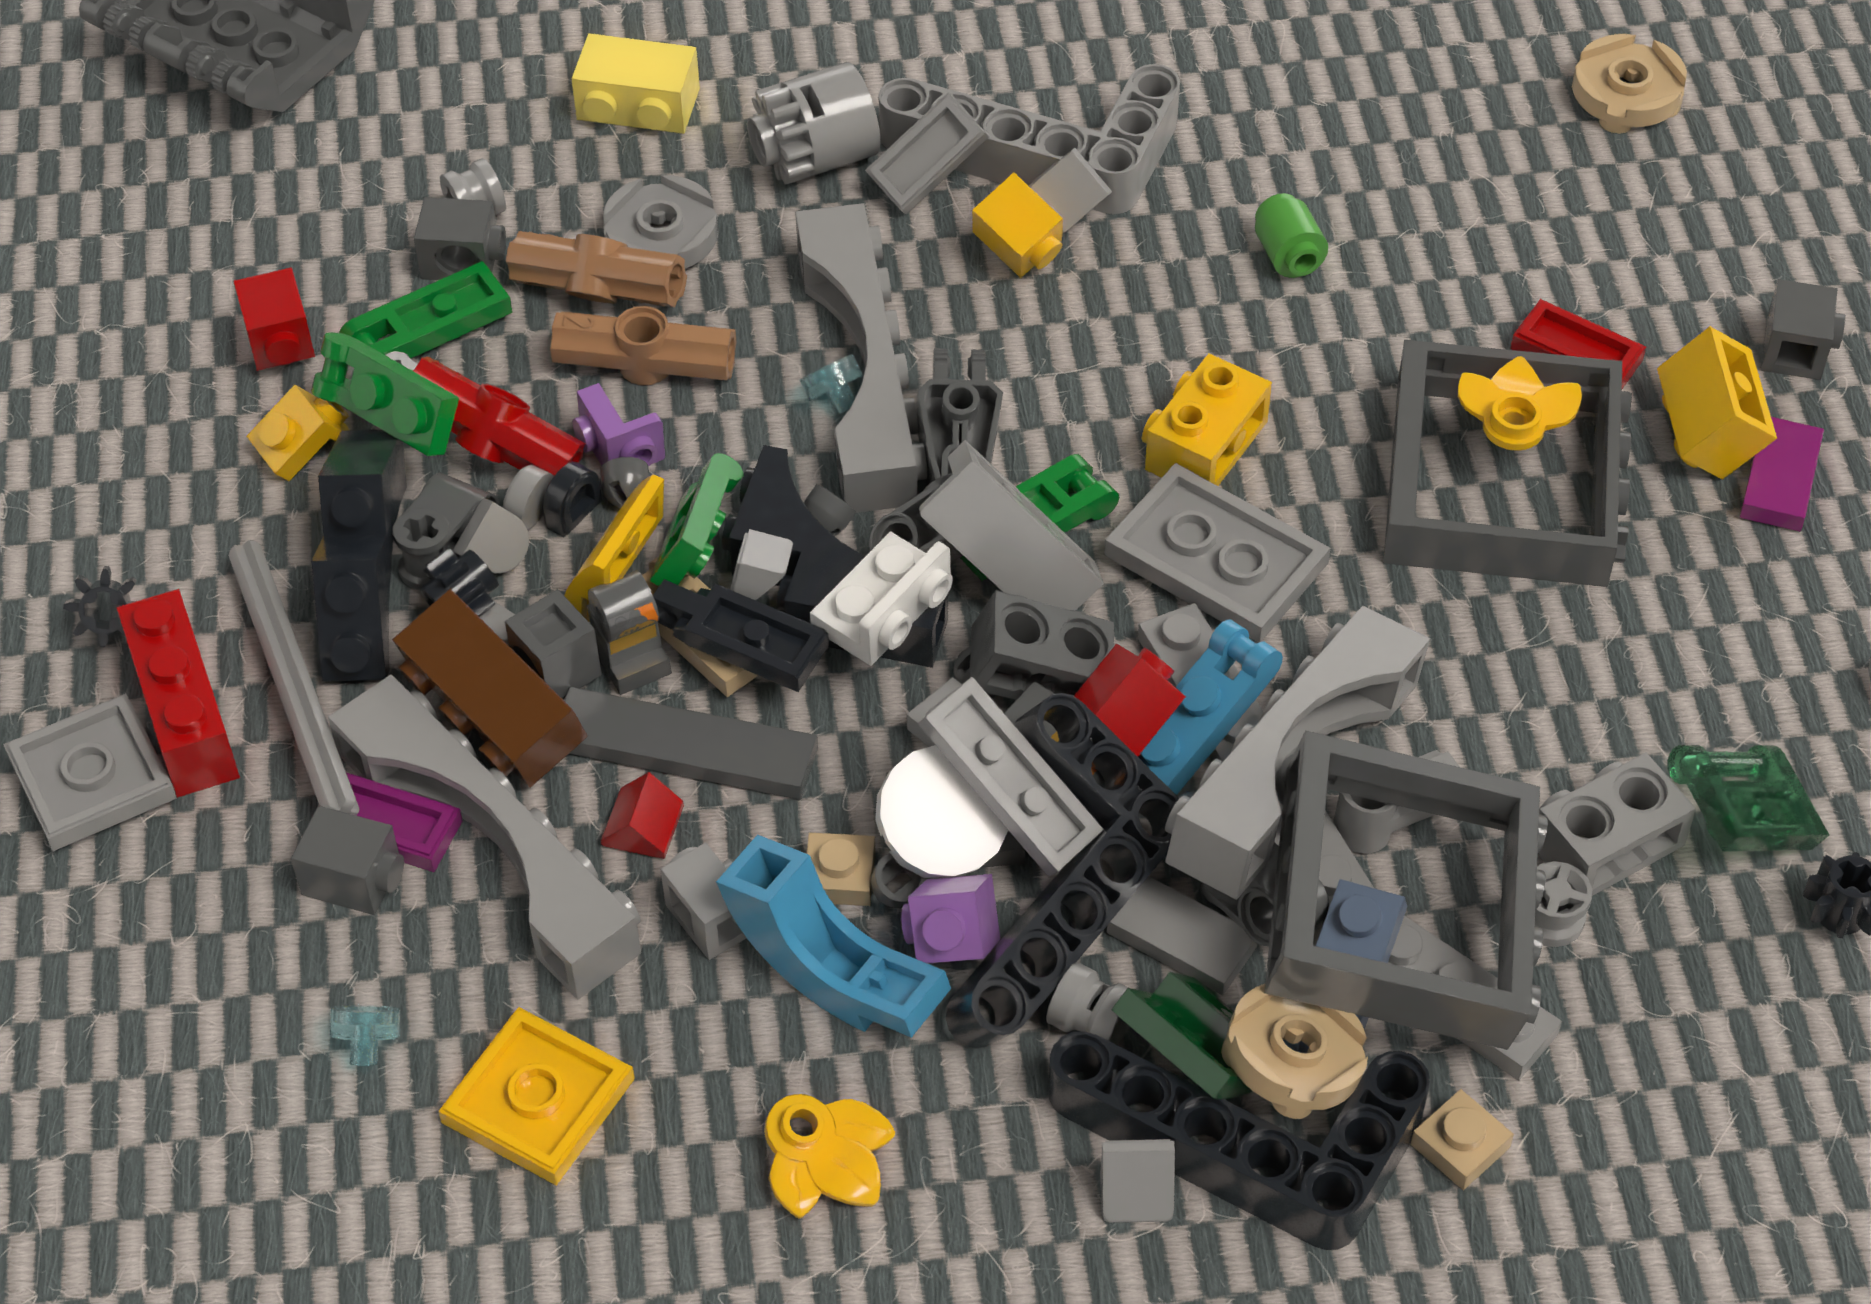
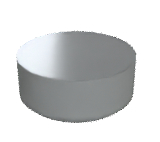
[503,465,554,530]

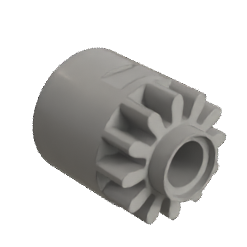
[747,62,880,185]

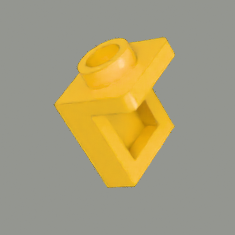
[246,385,350,481]

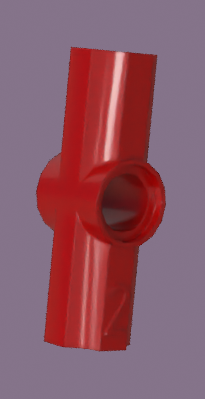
[413,357,586,476]

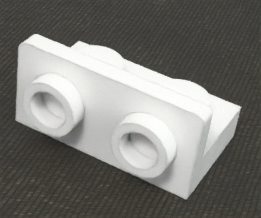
[810,531,953,666]

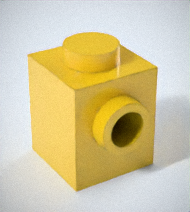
[972,172,1063,278]

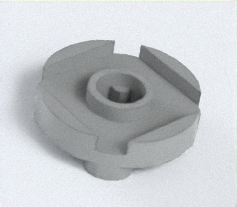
[603,175,719,270]

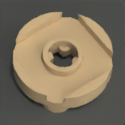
[1572,34,1687,134]
[1221,984,1368,1119]

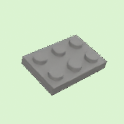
[1104,463,1331,643]

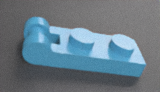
[1138,619,1283,795]

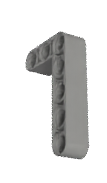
[878,64,1180,214]

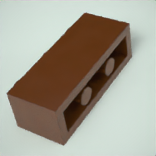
[392,588,588,788]

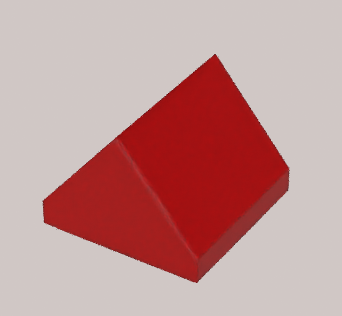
[601,772,684,859]

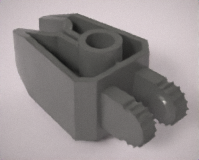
[916,348,1003,486]

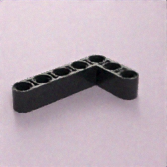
[946,693,1179,1048]
[1049,1031,1430,1250]

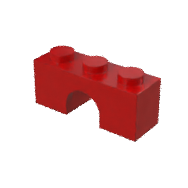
[117,589,240,798]

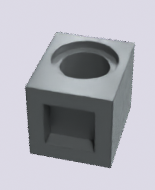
[414,197,506,280]
[505,589,601,699]

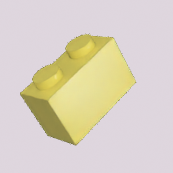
[572,33,700,134]

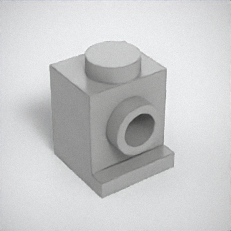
[660,842,746,960]

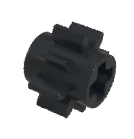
[420,547,499,617]
[63,566,136,647]
[1803,852,1871,939]

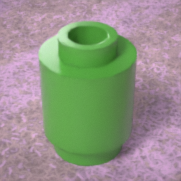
[1255,193,1328,278]

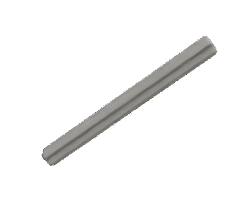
[228,540,359,816]

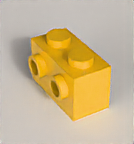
[1657,326,1777,480]
[1142,353,1272,486]

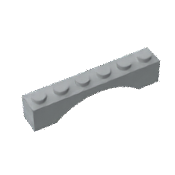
[795,203,927,513]
[1165,605,1431,900]
[328,674,641,1000]

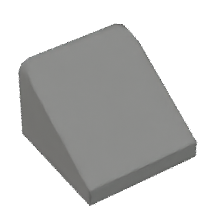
[1029,148,1112,234]
[730,529,793,600]
[1100,1139,1175,1223]

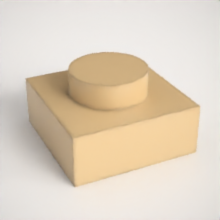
[807,832,875,906]
[1411,1089,1514,1191]

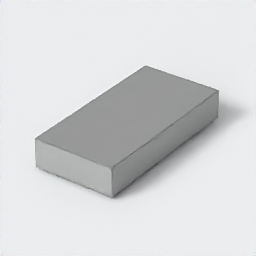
[865,92,990,214]
[1107,876,1257,995]

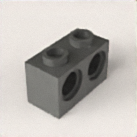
[970,590,1114,700]

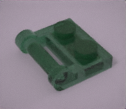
[1667,745,1829,852]

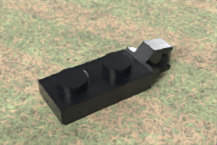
[653,579,829,692]

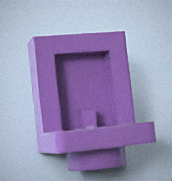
[572,383,665,466]

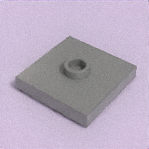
[3,693,177,851]

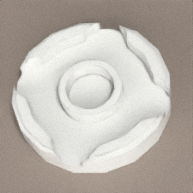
[875,745,1008,879]

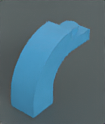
[716,834,951,1038]

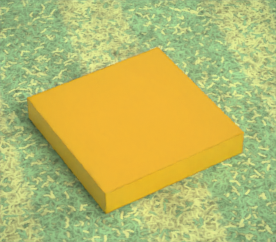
[438,1007,635,1186]

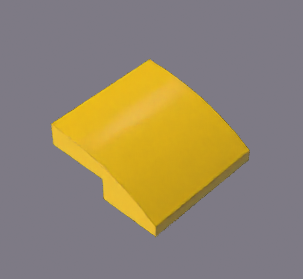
[564,474,664,622]

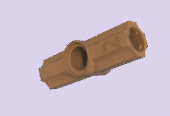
[506,231,687,307]
[550,306,736,385]

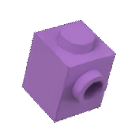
[902,874,1000,963]

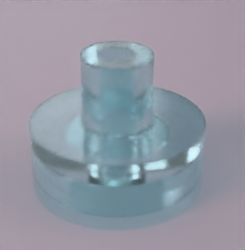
[799,354,863,416]
[329,1005,400,1066]

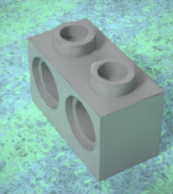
[1538,752,1696,896]

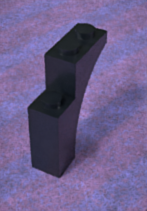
[311,430,407,681]
[722,445,948,668]

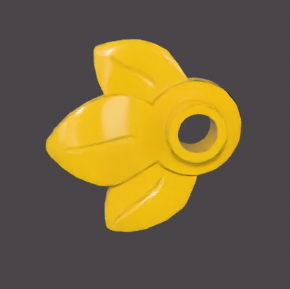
[1458,356,1582,450]
[764,1094,895,1219]

